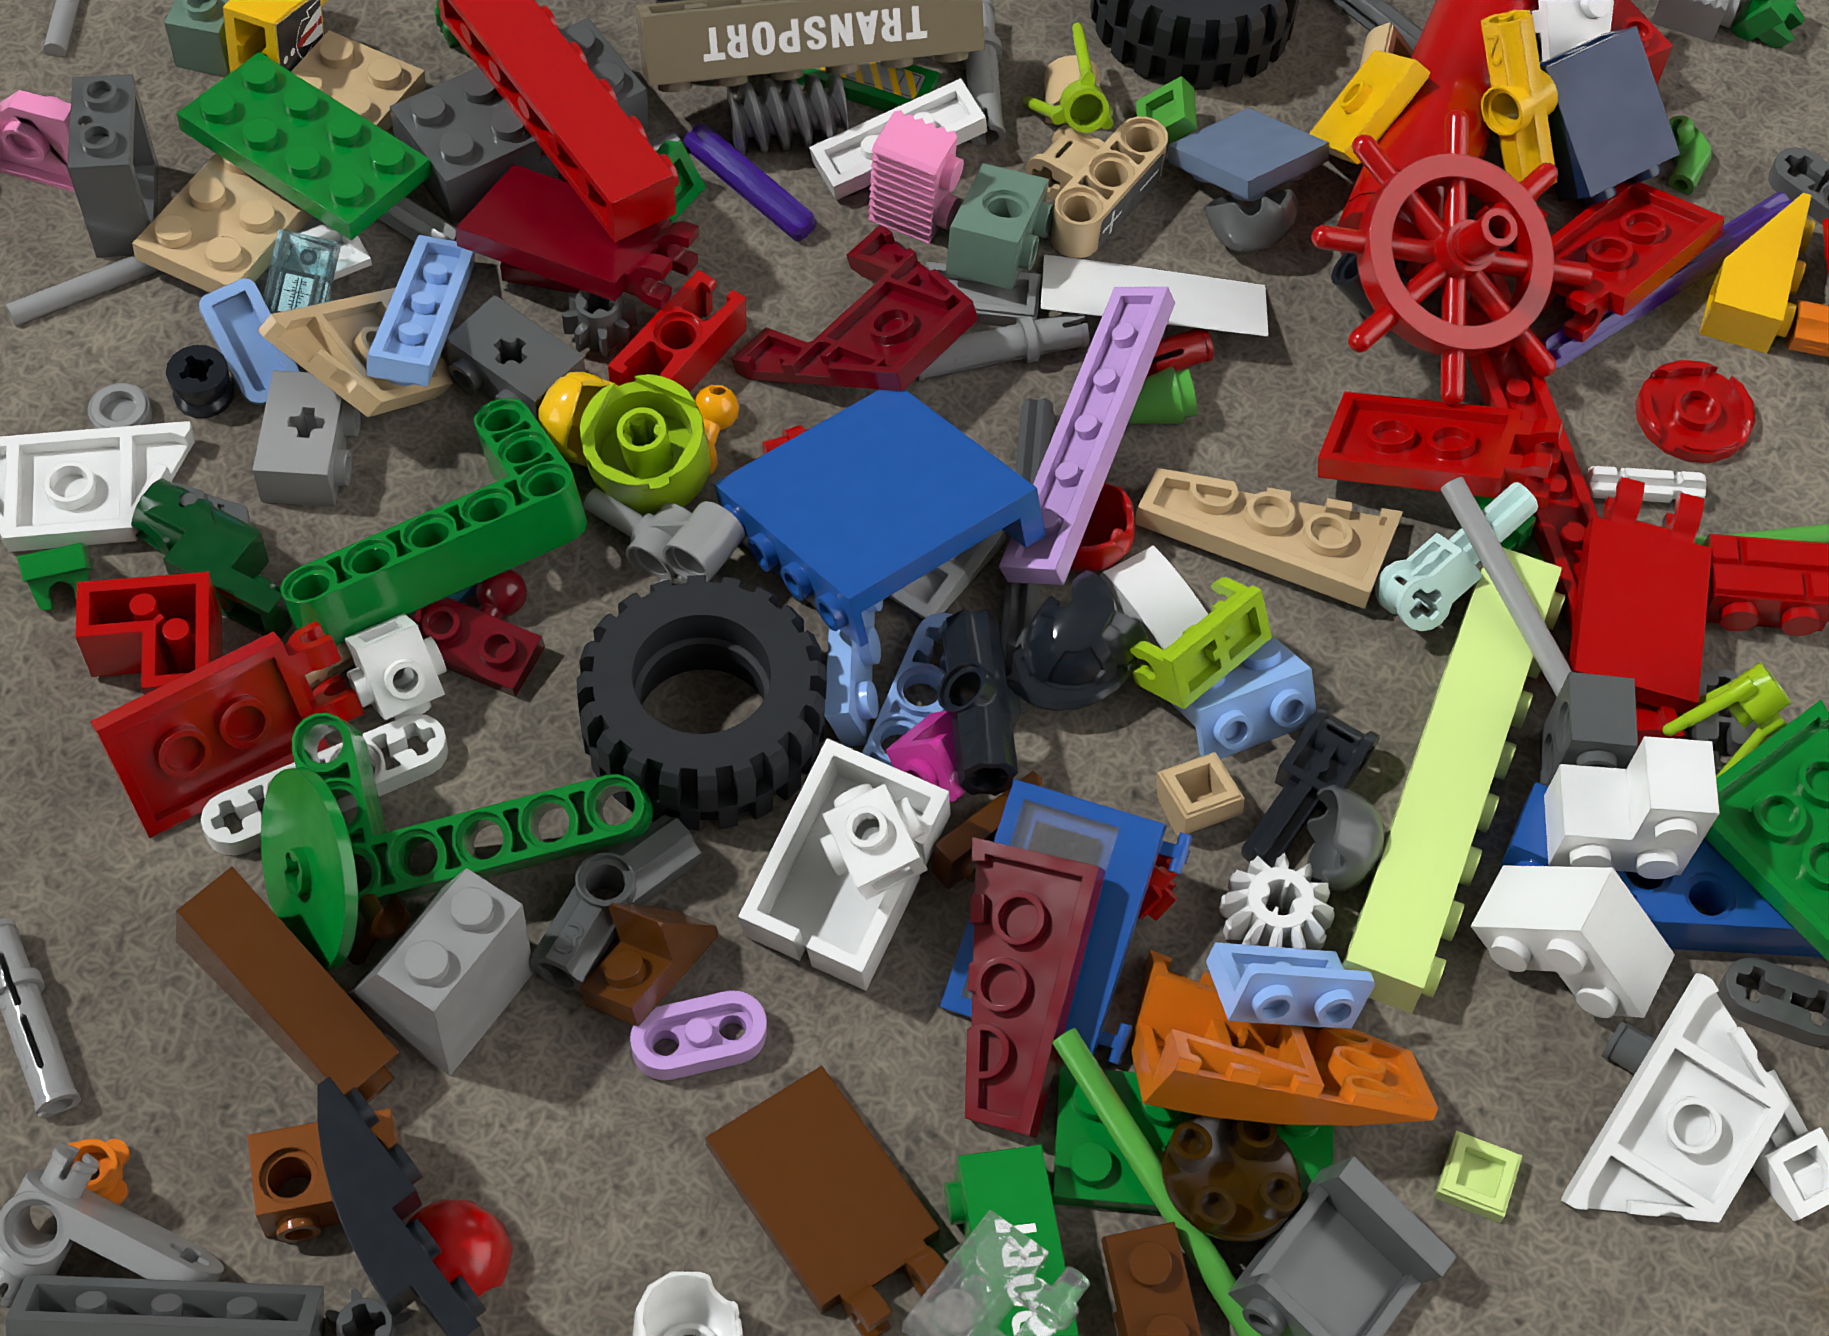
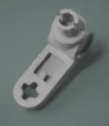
[0,1144,224,1308]

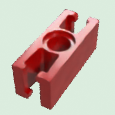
[608,270,746,393]

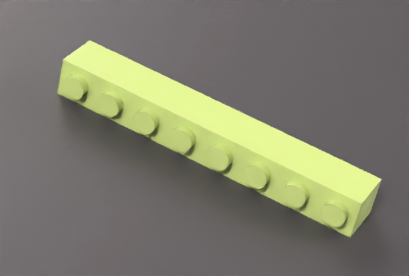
[1342,547,1565,1014]

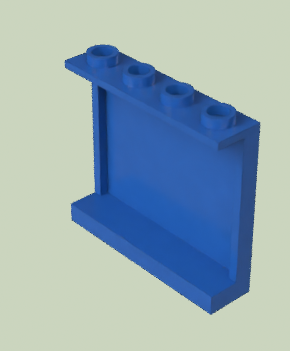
[713,389,1046,647]

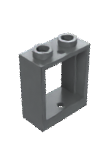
[67,74,159,258]

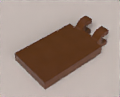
[705,1065,952,1336]

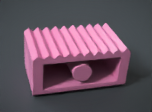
[868,110,964,244]

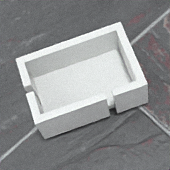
[738,738,951,991]

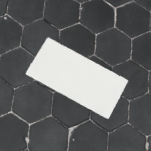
[1040,255,1268,336]

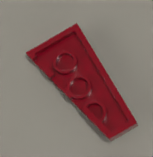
[965,837,1106,1138]

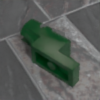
[131,478,292,639]

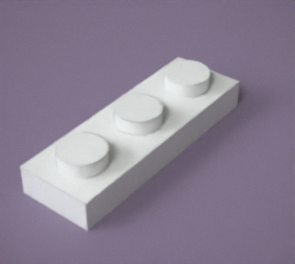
[809,78,987,201]

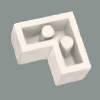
[1544,736,1720,879]
[1471,865,1675,1018]

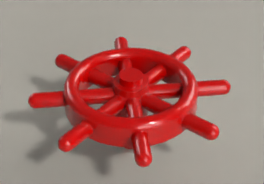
[1311,109,1594,406]

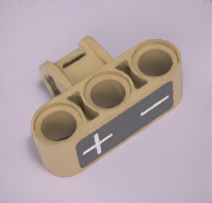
[1025,116,1168,258]

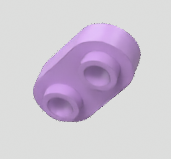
[630,991,767,1080]

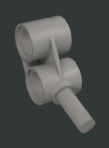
[583,488,745,584]

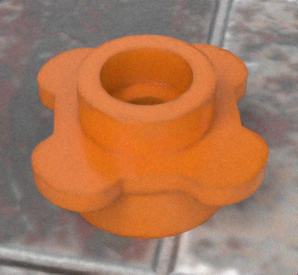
[67,1139,130,1205]

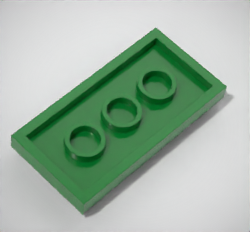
[177,52,431,240]
[1052,1066,1334,1213]

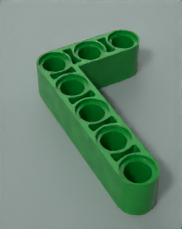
[280,398,588,646]
[292,713,653,905]

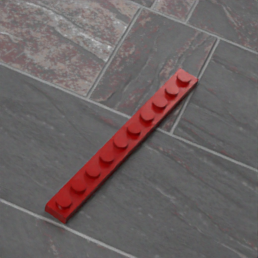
[1441,273,1685,754]

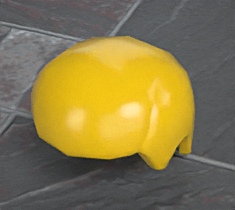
[538,372,618,467]

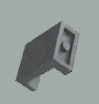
[1227,1156,1457,1336]

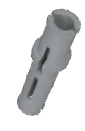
[961,0,1006,145]
[917,313,1090,382]
[0,918,81,1118]

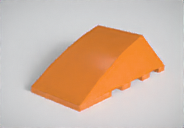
[1130,950,1438,1126]

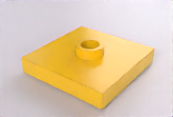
[1309,50,1431,165]

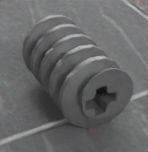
[727,74,848,155]

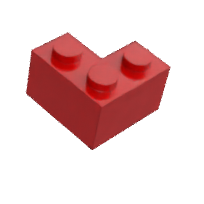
[75,572,222,695]

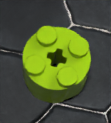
[580,374,711,516]

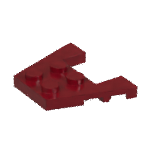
[731,225,978,391]

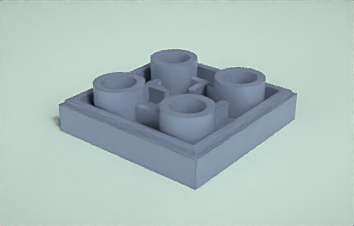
[1168,108,1329,201]

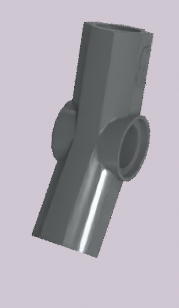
[530,814,702,992]

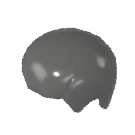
[1204,189,1299,253]
[1306,784,1385,892]

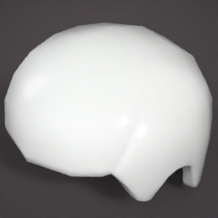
[633,1271,743,1336]

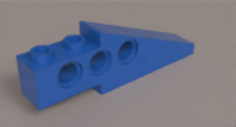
[1498,782,1823,957]

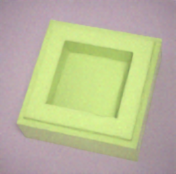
[1434,1131,1522,1223]

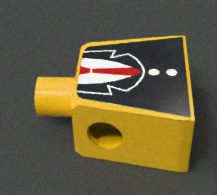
[223,0,328,73]

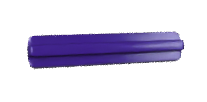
[684,123,817,241]

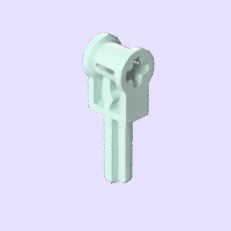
[1375,482,1538,631]

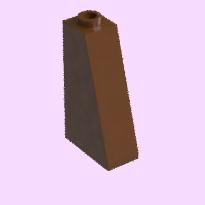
[176,866,399,1103]

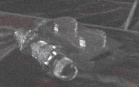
[902,1210,1090,1336]

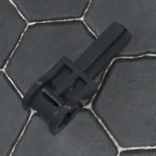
[1241,703,1380,868]

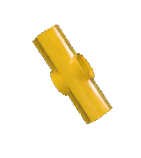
[1481,10,1558,185]

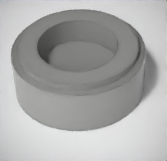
[88,383,153,429]

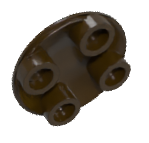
[1162,1115,1302,1242]

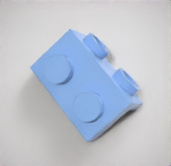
[1172,637,1316,759]
[1206,942,1375,1029]

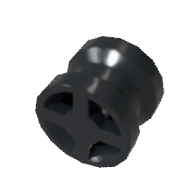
[166,345,234,418]

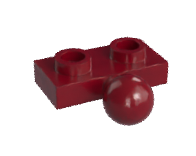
[413,569,545,697]

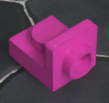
[886,711,964,802]

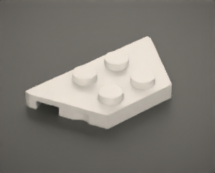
[0,421,194,552]
[1561,973,1790,1223]

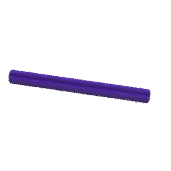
[1540,192,1793,368]

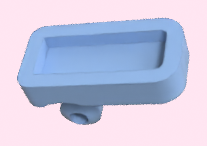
[199,278,299,405]

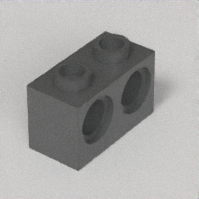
[1540,672,1638,787]

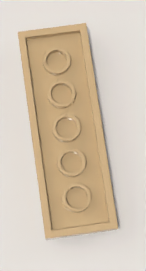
[132,30,426,293]

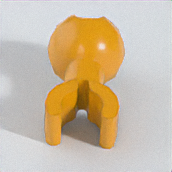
[694,384,740,475]

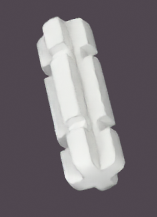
[1585,466,1706,503]

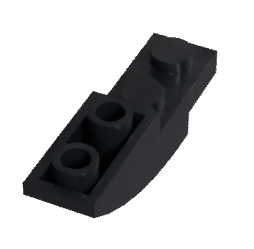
[317,1076,486,1336]

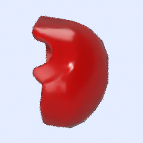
[1070,482,1135,573]
[405,1199,513,1300]

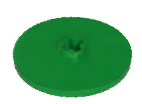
[261,767,358,971]

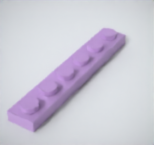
[999,287,1175,585]

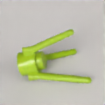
[1022,22,1113,133]
[1663,662,1792,778]

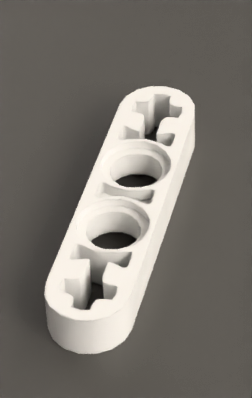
[201,714,448,856]

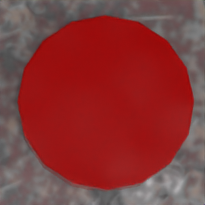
[1635,360,1756,463]

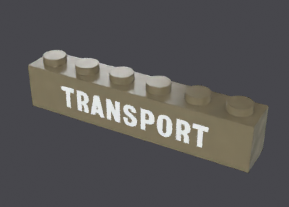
[636,0,985,92]

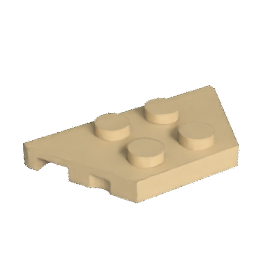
[258,288,453,417]

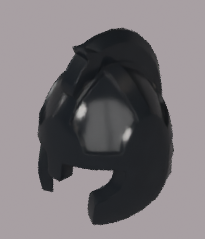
[1006,570,1149,711]

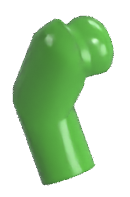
[1668,115,1711,195]

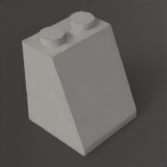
[348,868,534,1076]

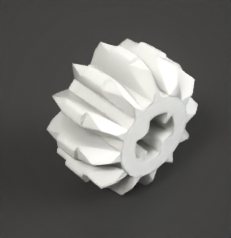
[1219,853,1335,950]

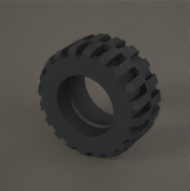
[1090,0,1299,90]
[577,575,827,831]

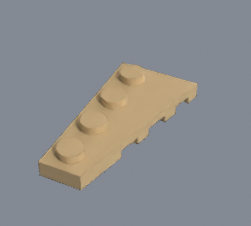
[1135,468,1403,609]

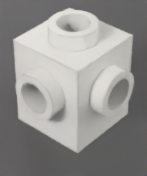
[344,613,447,720]
[820,784,928,900]

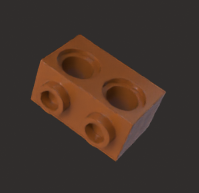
[247,1108,400,1243]

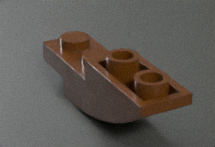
[1101,1221,1202,1336]

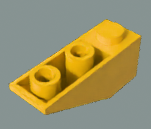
[1699,193,1815,354]

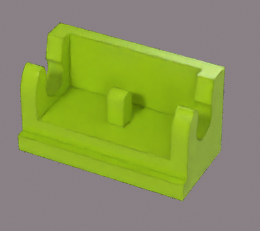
[1130,577,1272,710]

